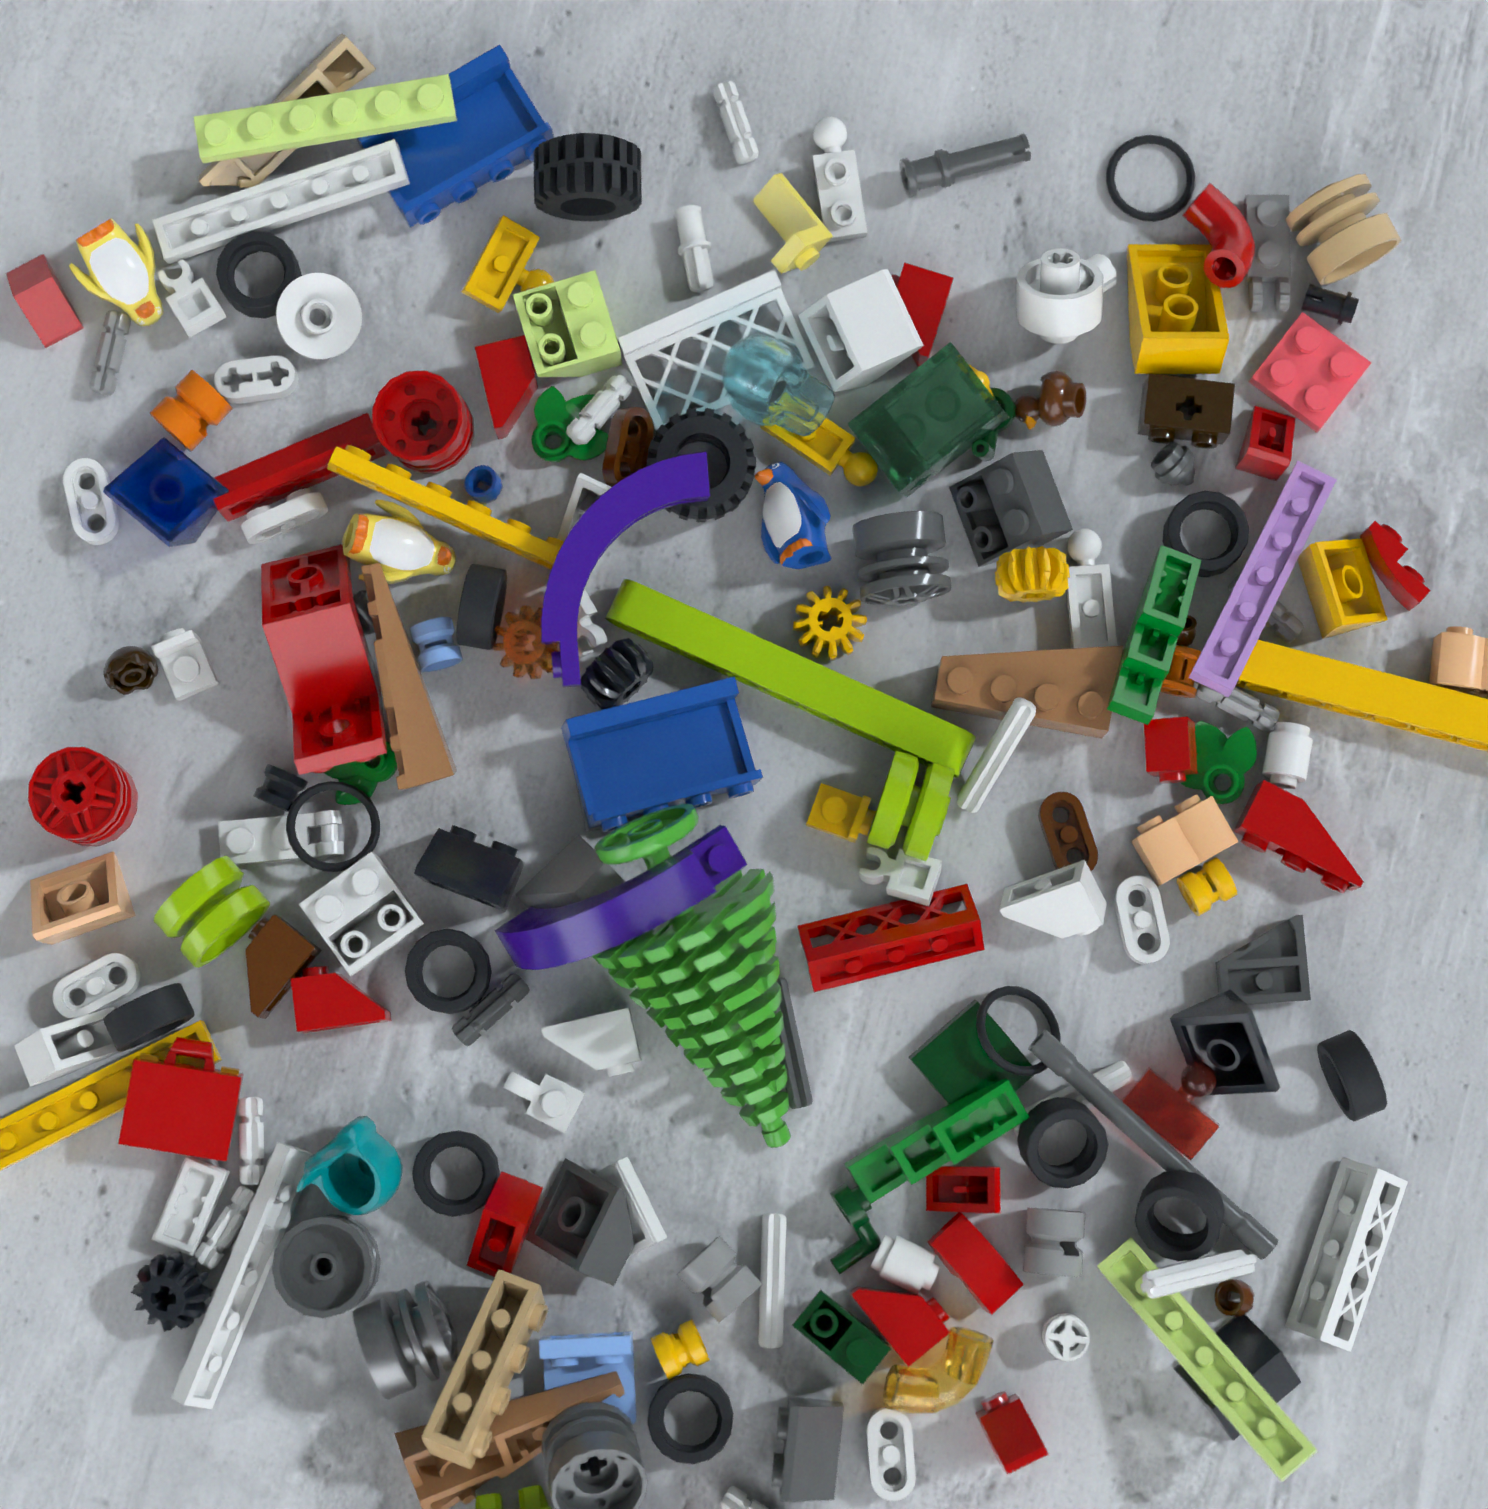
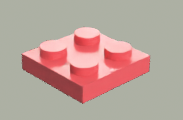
[1249,312,1371,433]

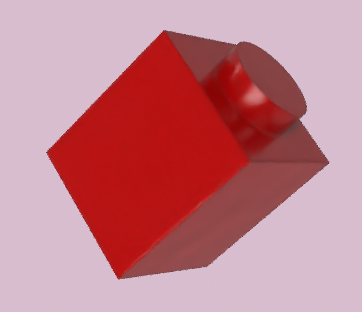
[1144,716,1198,783]

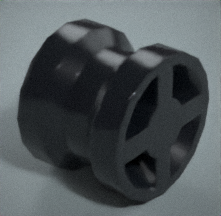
[253,764,308,812]

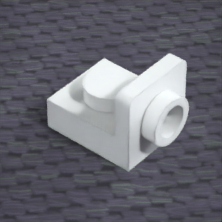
[151,628,219,701]

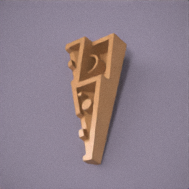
[361,563,457,790]
[394,1371,625,1509]

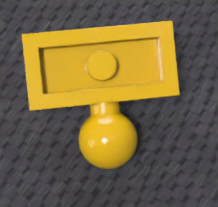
[461,215,554,313]

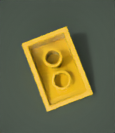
[1127,244,1229,374]

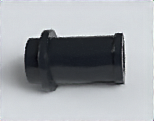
[1301,283,1359,325]

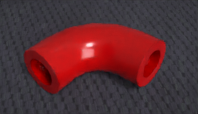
[1182,183,1255,288]

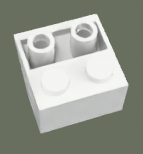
[798,269,924,392]
[299,851,424,977]

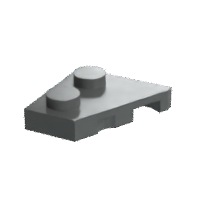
[1215,915,1311,1005]

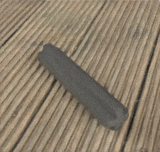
[774,978,813,1109]

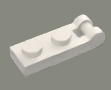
[218,810,344,866]

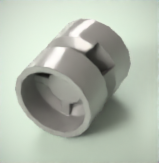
[1023,1207,1086,1277]
[677,1236,762,1323]

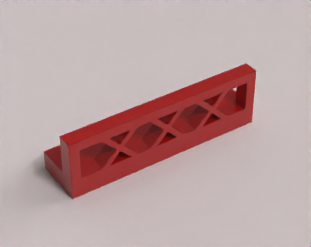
[209,413,386,522]
[797,884,985,992]

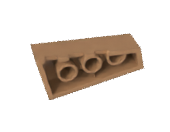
[931,646,1123,739]

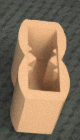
[1429,626,1488,698]
[1131,794,1238,887]

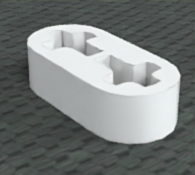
[214,355,299,404]

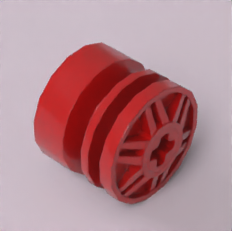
[372,370,474,474]
[28,747,138,846]

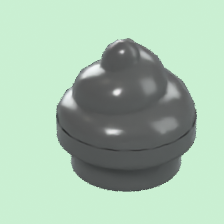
[1151,442,1195,486]

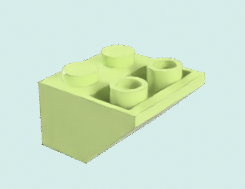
[512,270,622,377]

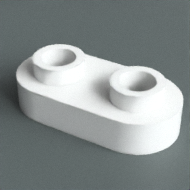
[63,458,119,545]
[241,488,328,544]
[1114,876,1170,964]
[53,953,141,1019]
[866,1406,916,1501]

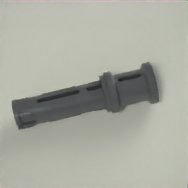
[899,134,1031,197]

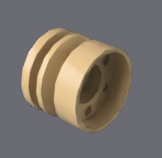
[1285,174,1401,285]

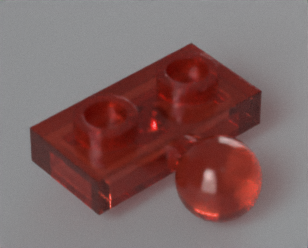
[1121,1062,1220,1160]

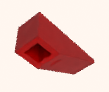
[1233,780,1364,893]

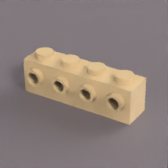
[421,1269,548,1469]

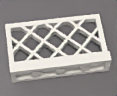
[617,269,815,431]

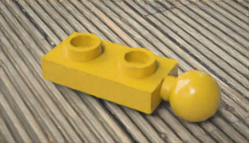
[760,390,878,486]

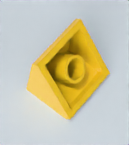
[1297,539,1388,639]

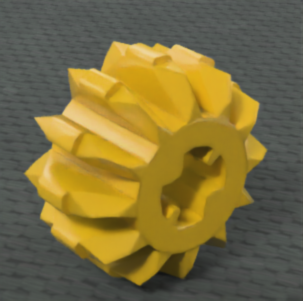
[995,546,1070,603]
[793,586,867,661]

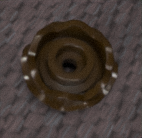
[103,646,158,695]

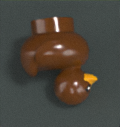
[1015,371,1086,429]

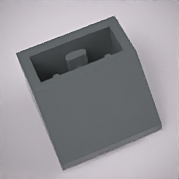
[949,450,1073,567]
[771,1396,844,1502]

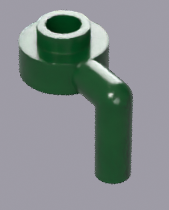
[972,388,1016,461]
[830,1183,881,1274]

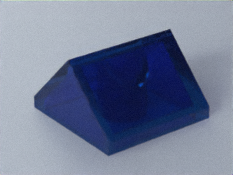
[103,437,229,547]

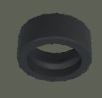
[216,231,302,319]
[1162,491,1249,577]
[456,564,507,650]
[405,929,492,1014]
[103,983,195,1051]
[1317,1030,1387,1122]
[1017,1097,1108,1189]
[412,1130,500,1217]
[1135,1170,1225,1261]
[647,1373,733,1464]

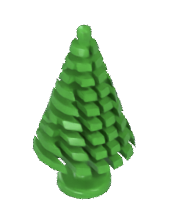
[592,804,791,1148]

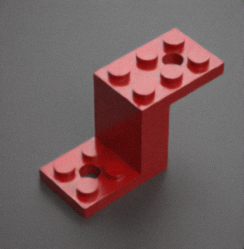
[261,544,387,775]

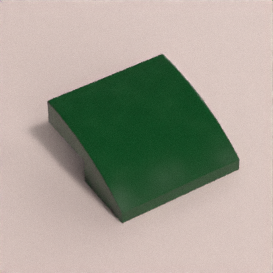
[908,1000,1035,1105]

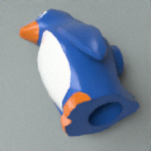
[754,462,832,569]

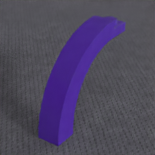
[541,452,710,687]
[494,825,748,970]

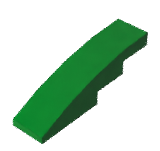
[1107,545,1202,725]
[844,1078,1030,1204]

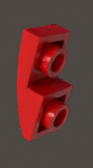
[1360,521,1431,611]
[927,1212,1024,1315]

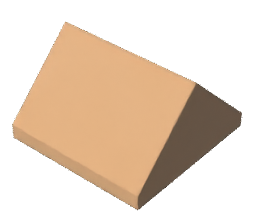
[30,851,136,945]

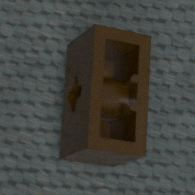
[1137,373,1235,449]

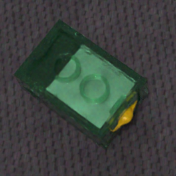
[847,342,1010,497]

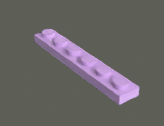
[1189,461,1337,698]

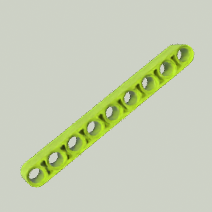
[605,579,976,778]

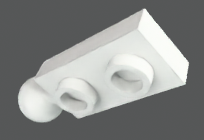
[812,117,867,242]
[1066,529,1117,649]

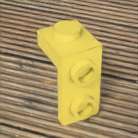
[753,173,833,274]

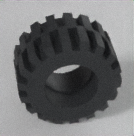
[534,133,642,221]
[647,408,756,522]

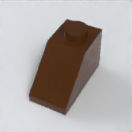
[245,914,322,1019]

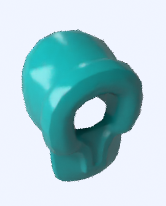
[296,1116,402,1215]

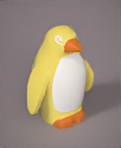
[69,218,163,326]
[342,500,456,585]

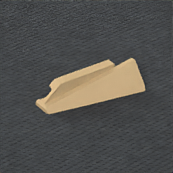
[197,33,376,188]

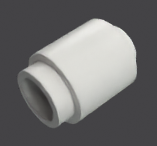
[1262,722,1313,789]
[870,1235,940,1295]

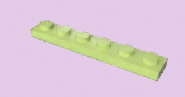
[193,74,457,163]
[1097,1237,1317,1482]

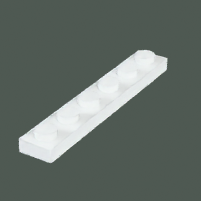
[152,139,410,264]
[171,1142,313,1409]

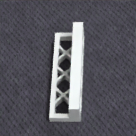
[1285,1157,1408,1352]

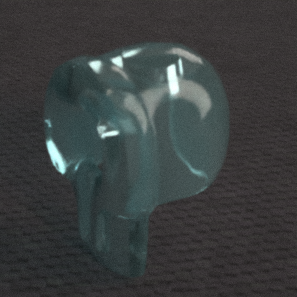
[722,334,834,436]

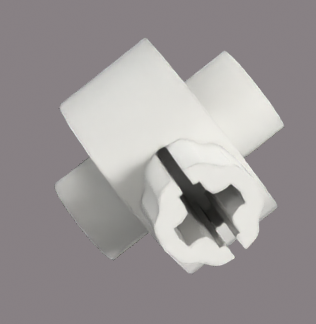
[1016,248,1117,344]

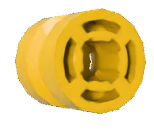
[1176,857,1238,916]
[651,1319,710,1380]

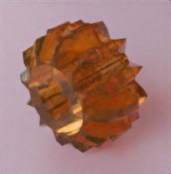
[492,605,560,679]

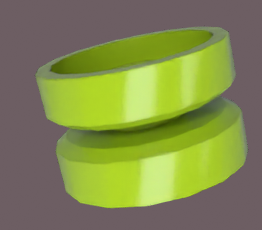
[867,751,955,862]
[153,856,270,968]

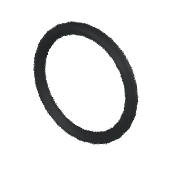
[1106,135,1195,222]
[286,781,380,872]
[976,986,1060,1076]

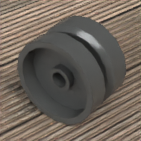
[272,1214,381,1318]

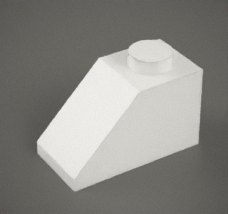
[999,860,1107,939]
[14,1007,122,1087]
[541,1008,642,1077]

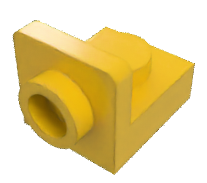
[806,783,876,843]

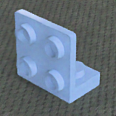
[539,1331,637,1424]

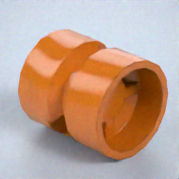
[150,370,233,452]

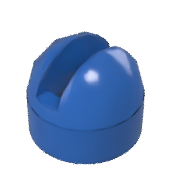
[464,465,503,503]

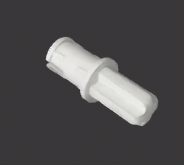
[674,205,714,293]

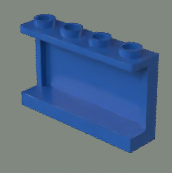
[356,44,554,227]
[561,677,763,832]

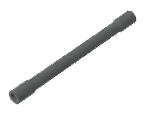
[1028,1030,1278,1260]

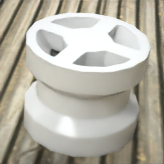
[1041,1313,1090,1361]

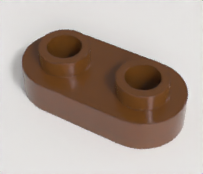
[602,407,654,487]
[1038,792,1098,871]

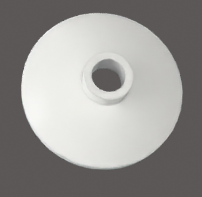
[276,273,362,360]

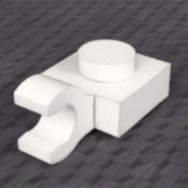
[503,1071,585,1133]

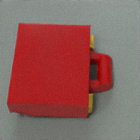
[118,1037,244,1161]

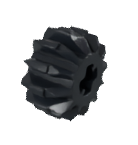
[580,638,654,710]
[131,1251,213,1332]

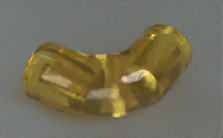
[883,1327,994,1414]

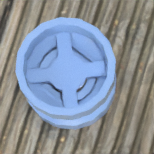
[410,617,463,672]

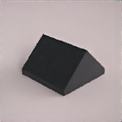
[1170,989,1280,1096]
[1174,1314,1301,1441]

